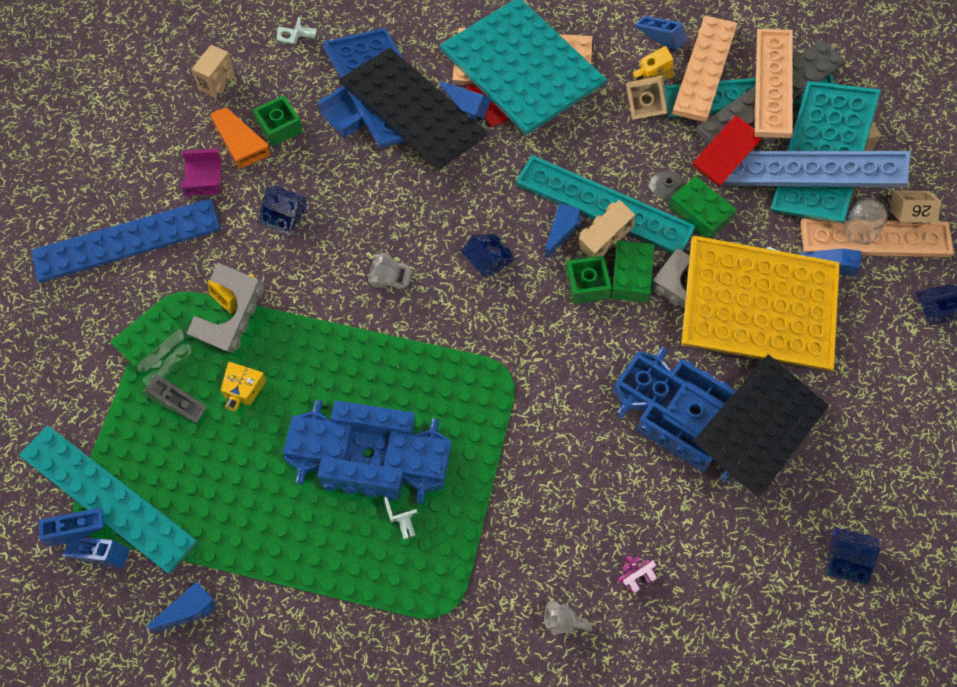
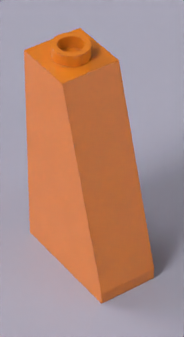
[210,107,271,169]

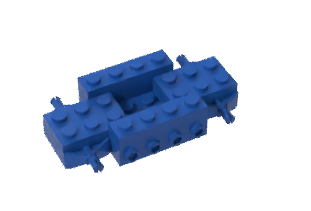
[614,347,735,483]
[283,400,452,505]

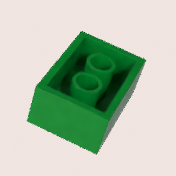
[668,176,737,239]
[610,240,654,303]
[110,304,186,375]

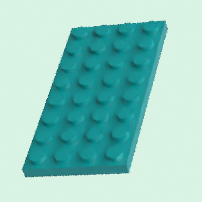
[771,81,881,224]

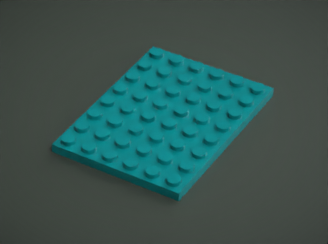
[440,0,607,135]

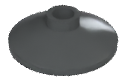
[650,170,686,201]

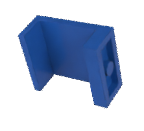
[318,86,366,138]

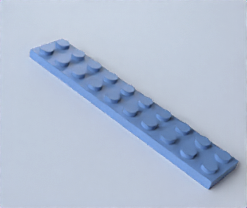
[721,151,911,187]

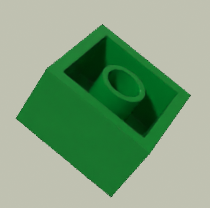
[253,95,303,147]
[565,256,612,304]

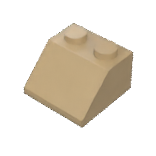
[626,75,667,120]

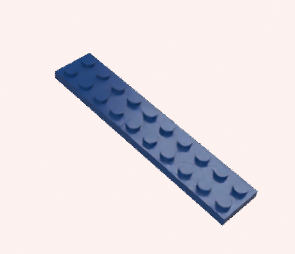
[31,198,221,283]

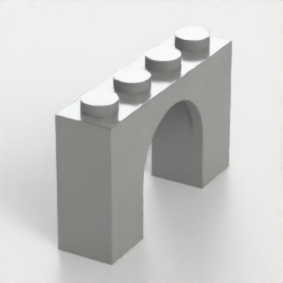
[651,249,690,309]
[187,263,264,353]

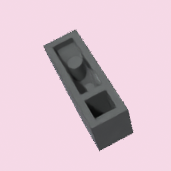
[141,374,207,424]

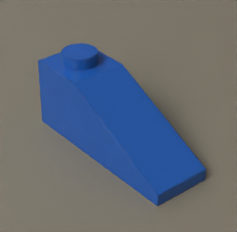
[634,16,687,50]
[439,81,491,120]
[544,203,582,258]
[800,248,861,277]
[38,508,104,547]
[63,537,130,569]
[146,582,217,633]

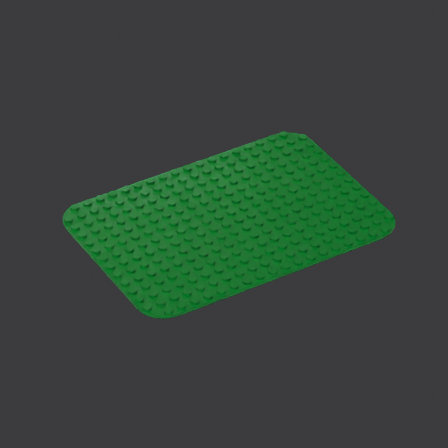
[73,291,515,619]

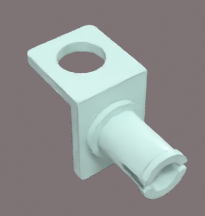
[277,17,316,44]
[384,497,418,540]

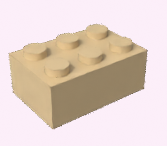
[579,200,635,258]

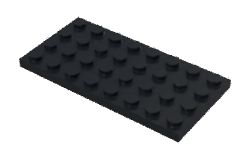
[340,48,488,170]
[693,354,829,498]

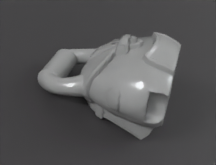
[368,253,412,289]
[544,601,592,635]

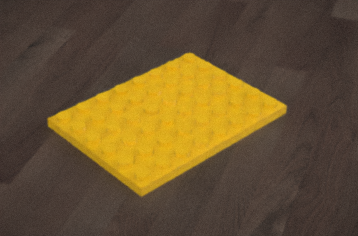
[681,236,840,371]

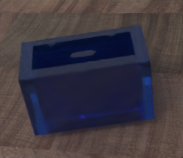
[258,185,307,235]
[461,234,516,277]
[916,284,957,326]
[826,528,881,585]

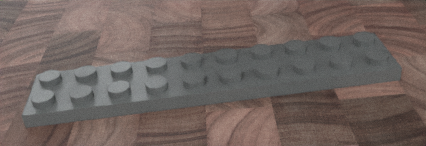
[696,40,846,144]

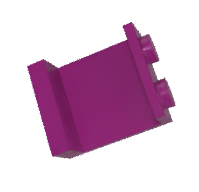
[181,148,221,196]

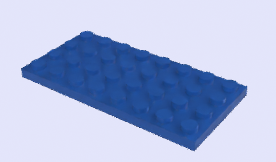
[323,28,405,148]

